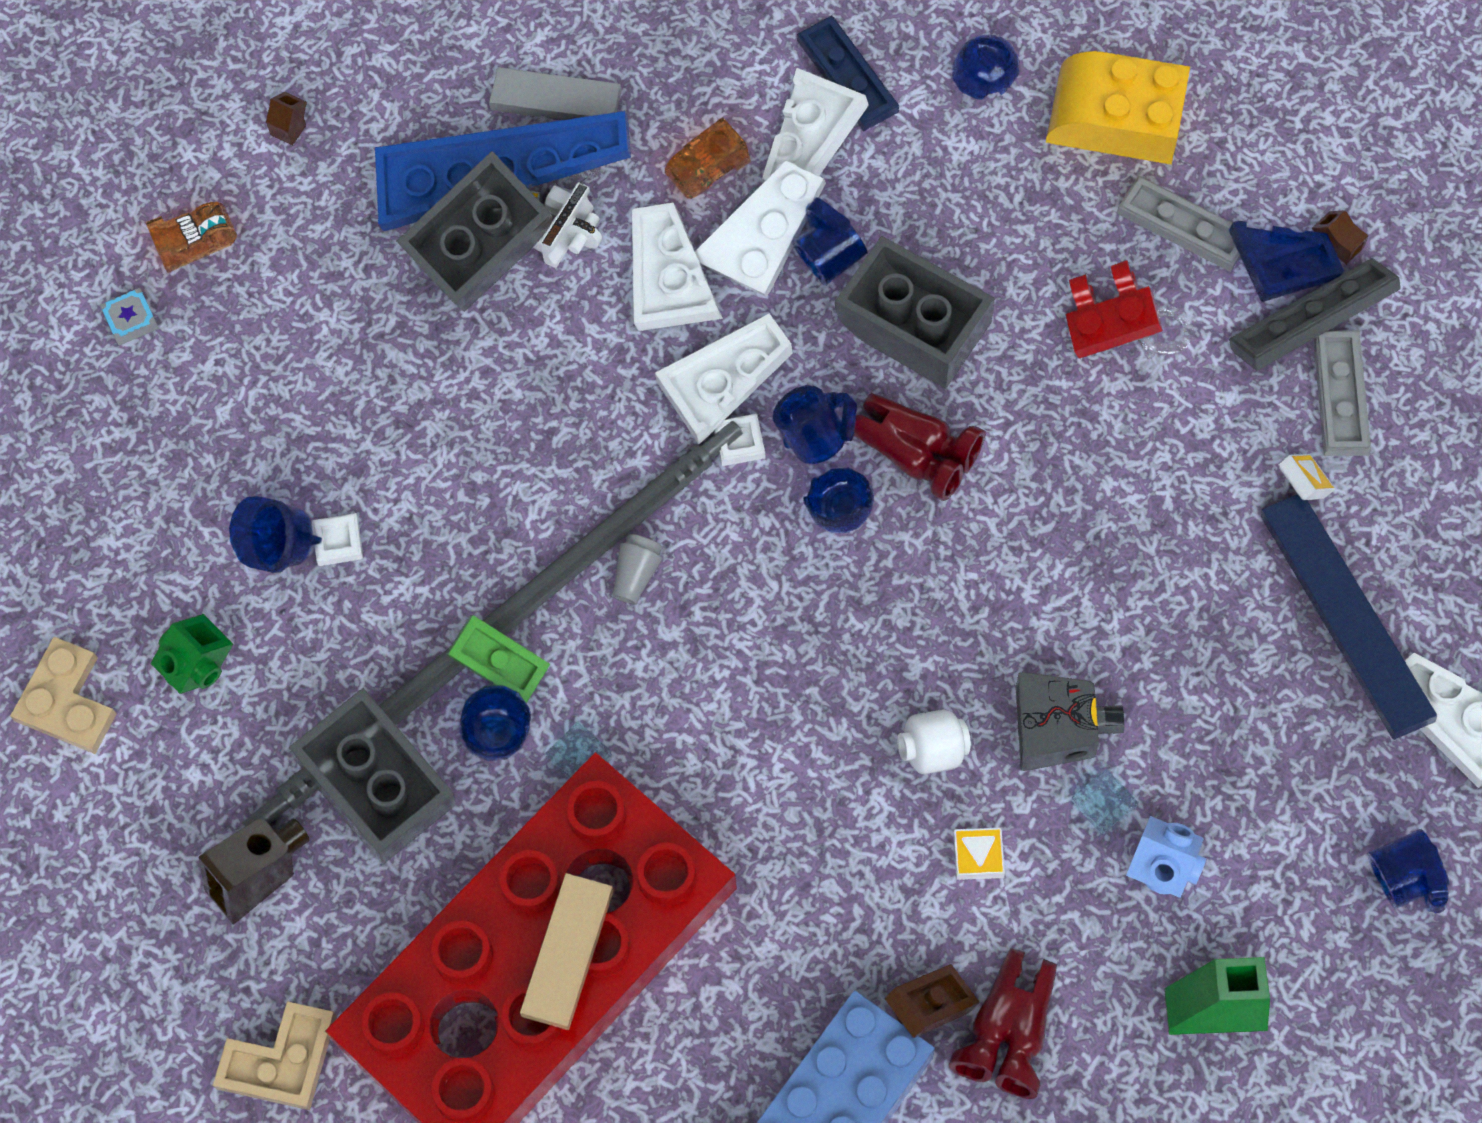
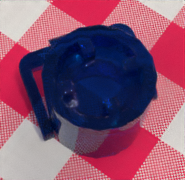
[792,197,868,286]
[773,385,857,464]
[1367,829,1449,913]

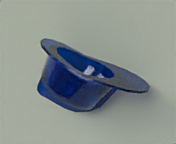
[229,496,322,573]

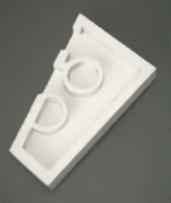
[762,68,869,182]
[695,161,826,297]
[632,203,723,331]
[655,313,793,444]
[1405,653,1482,788]

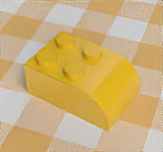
[1045,51,1190,164]

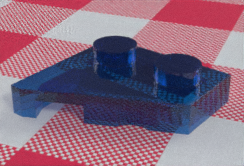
[1229,221,1344,303]

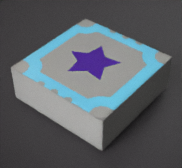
[100,288,159,346]

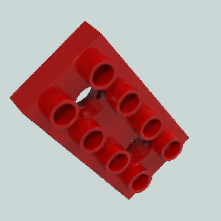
[325,752,737,1123]

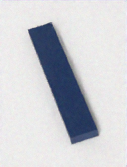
[1261,494,1437,740]

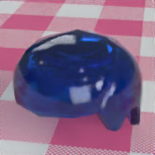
[952,35,1020,100]
[803,467,874,533]
[459,685,531,761]

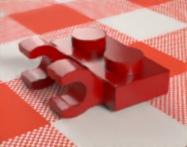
[1065,260,1163,359]

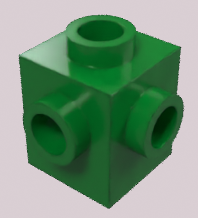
[150,614,233,694]

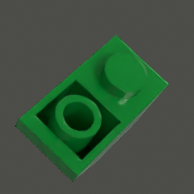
[1165,957,1270,1035]

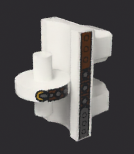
[533,182,602,268]

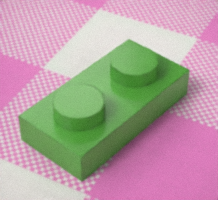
[446,615,550,703]

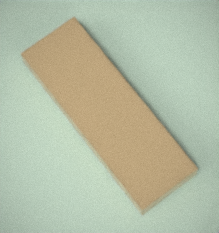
[520,873,614,1030]

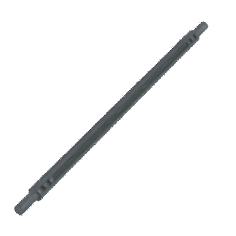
[242,421,743,827]

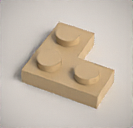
[10,637,117,754]
[213,1001,337,1110]

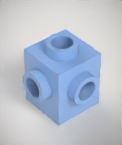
[1126,816,1207,898]

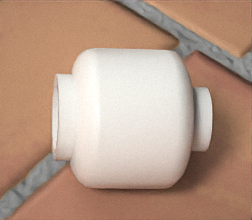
[897,709,971,774]

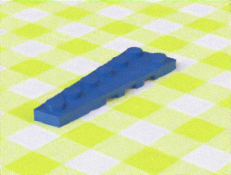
[375,111,631,231]

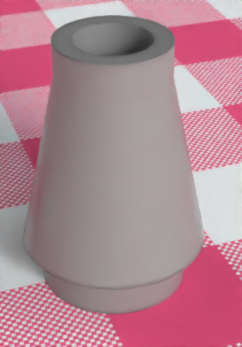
[611,534,663,605]

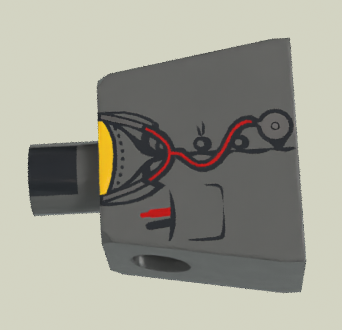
[1015,672,1124,771]

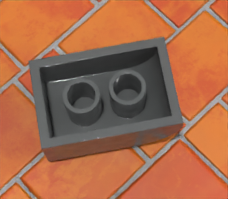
[396,151,553,312]
[835,236,995,389]
[289,688,456,865]

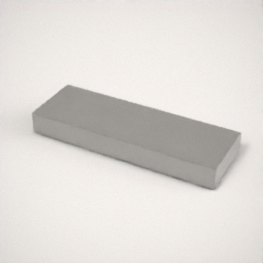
[489,67,621,120]
[1117,175,1253,272]
[1313,330,1371,456]

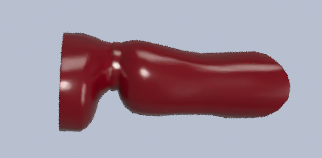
[847,393,986,501]
[949,948,1057,1099]

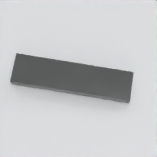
[1229,258,1401,371]

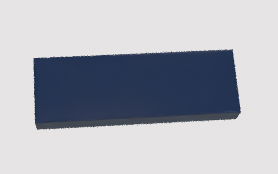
[797,15,899,131]

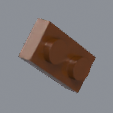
[884,964,980,1038]

